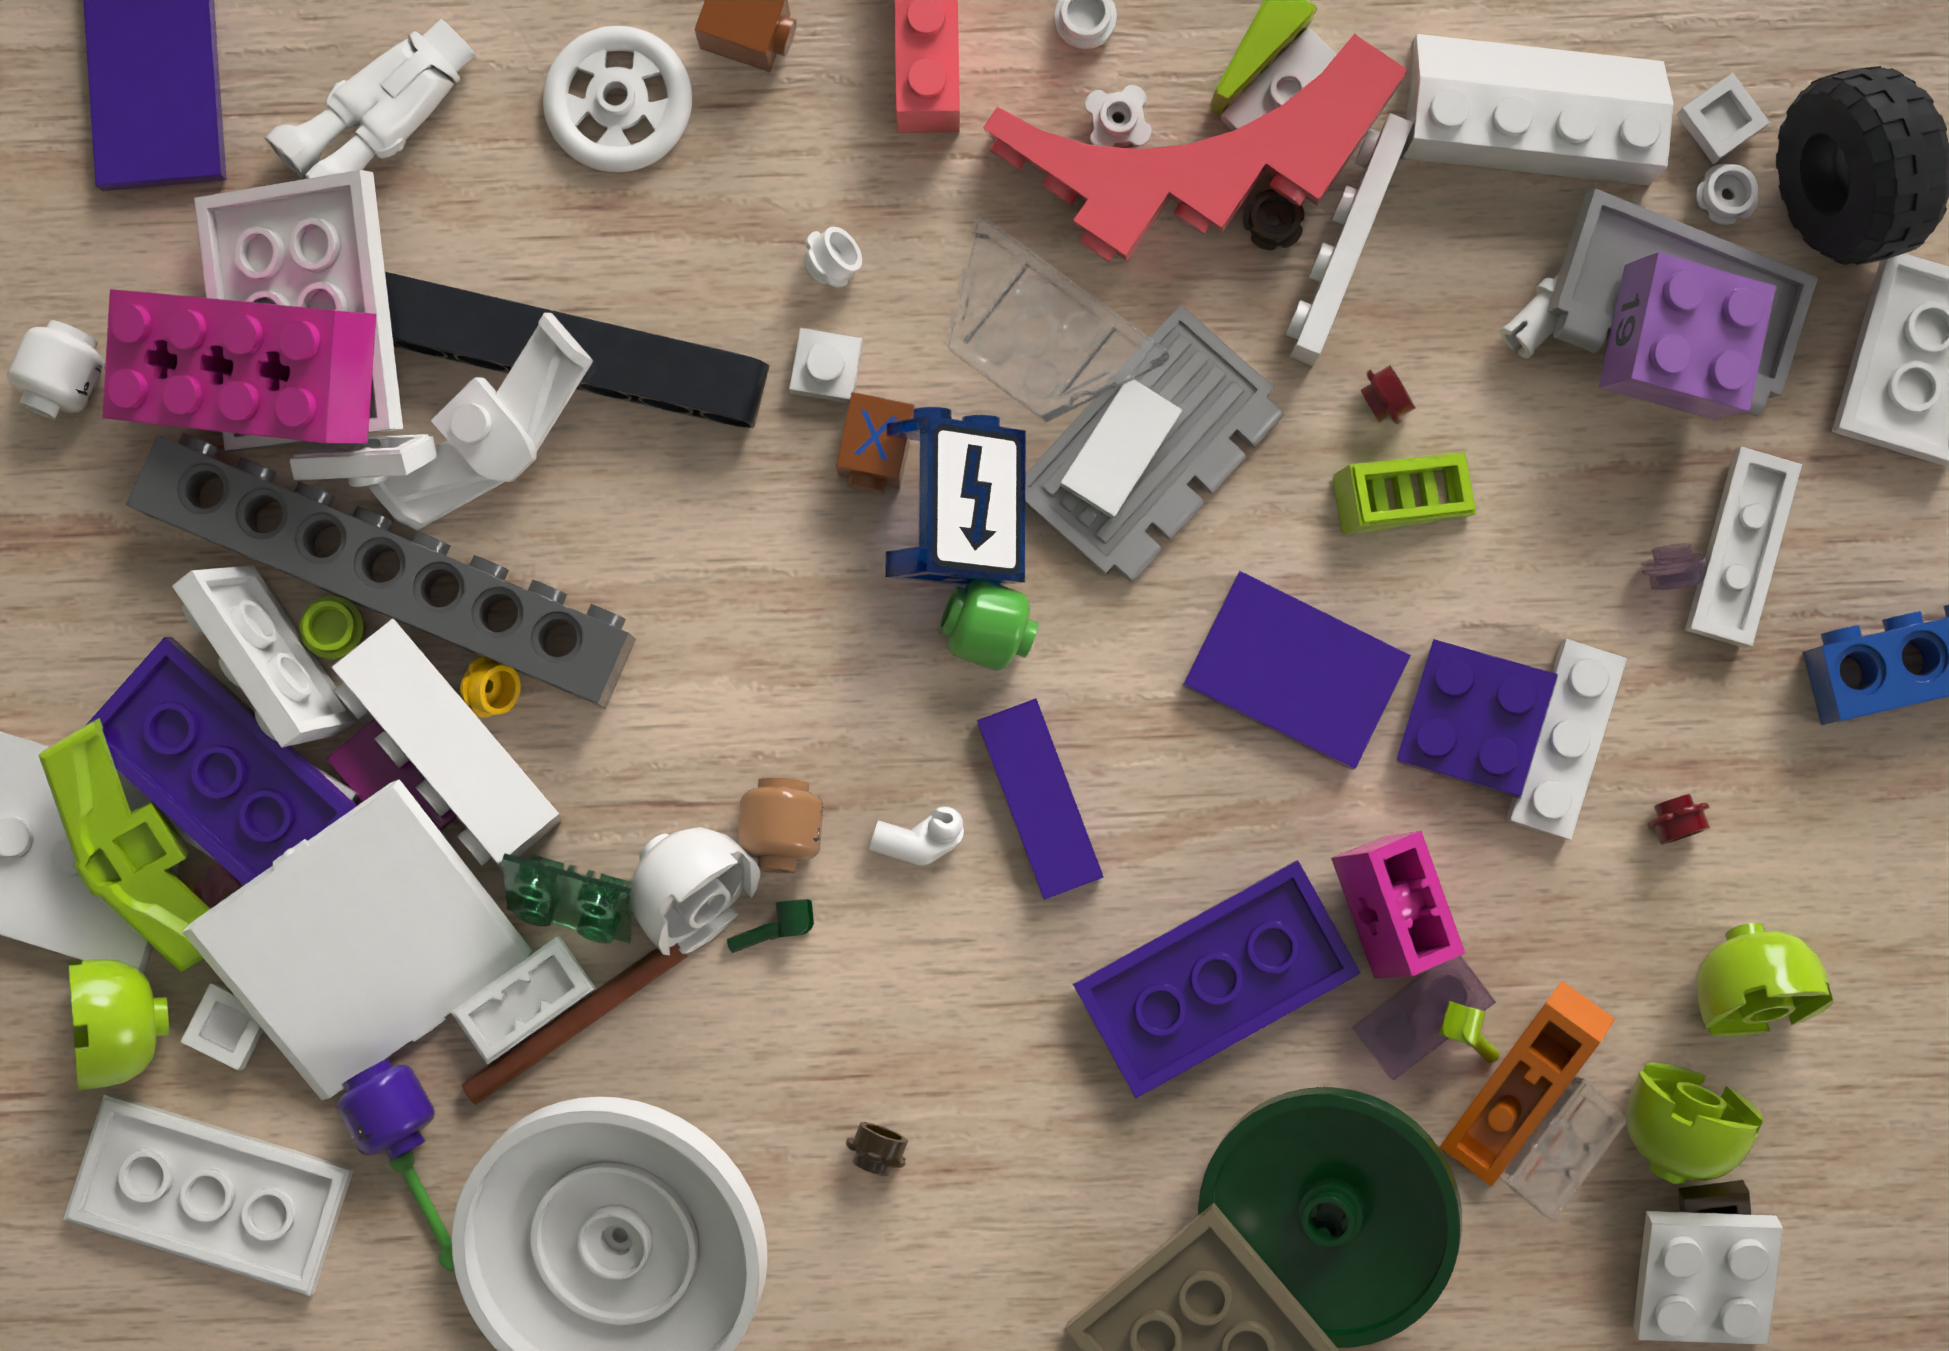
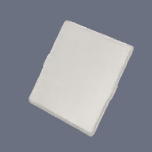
[182,779,533,1100]

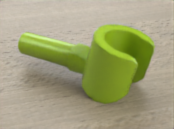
[1439,1001,1500,1063]

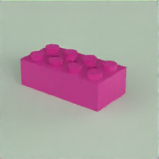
[102,289,376,443]

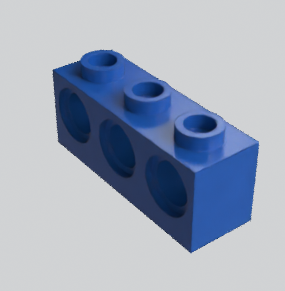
[1803,605,1949,725]

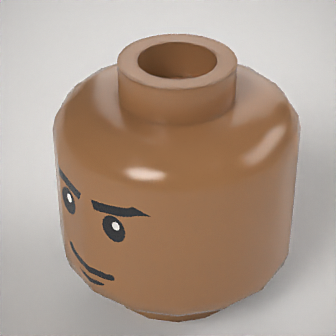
[737,778,823,873]

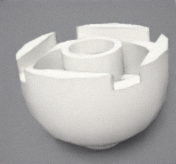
[629,827,761,956]

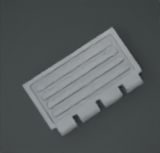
[1547,188,1818,416]
[1021,304,1284,583]

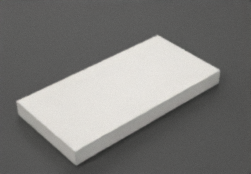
[63,1093,354,1296]

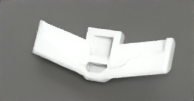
[368,313,593,531]

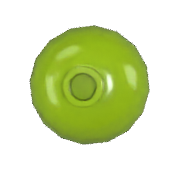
[1696,923,1833,1037]
[68,959,169,1090]
[1625,1062,1763,1184]

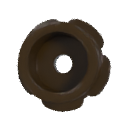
[1243,189,1305,251]
[846,1122,908,1176]

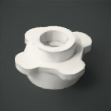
[1085,85,1152,148]

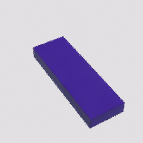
[977,698,1104,900]

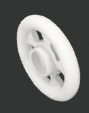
[543,26,692,172]

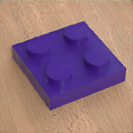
[1396,639,1558,799]

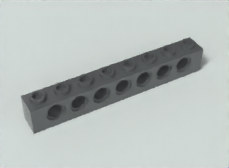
[126,433,636,708]

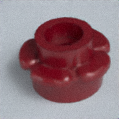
[1361,365,1416,424]
[1648,794,1710,845]

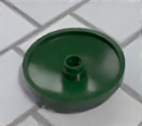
[1198,1087,1462,1348]

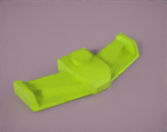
[38,718,210,973]

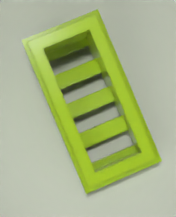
[1210,0,1317,116]
[1333,452,1477,535]

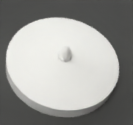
[452,1097,768,1351]

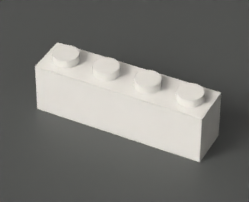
[332,619,561,870]

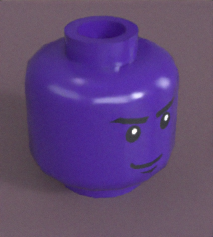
[336,1059,435,1161]

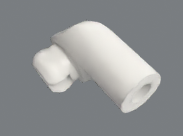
[869,806,964,866]

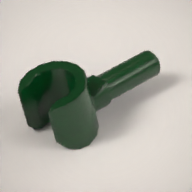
[727,899,814,953]

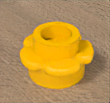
[460,656,521,718]

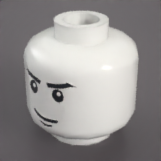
[7,320,104,420]

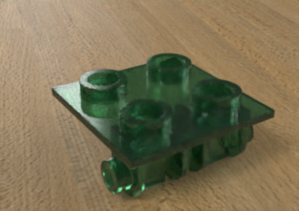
[502,853,634,944]

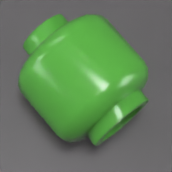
[939,578,1038,671]

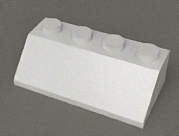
[1402,34,1674,186]

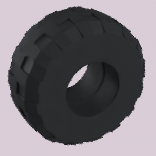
[1776,66,1949,265]

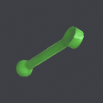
[389,1151,455,1271]

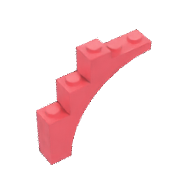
[983,34,1408,262]

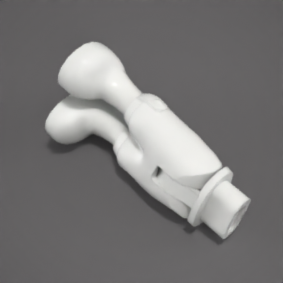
[265,19,475,179]

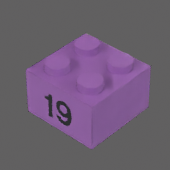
[1598,252,1776,420]

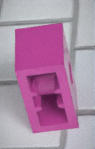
[1331,831,1465,978]

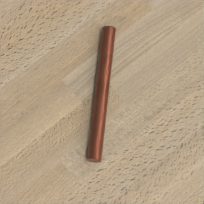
[462,943,688,1105]

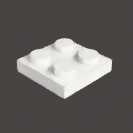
[1633,1211,1783,1345]

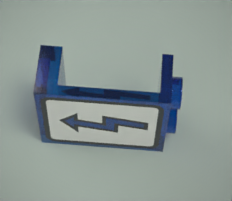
[885,407,1026,586]

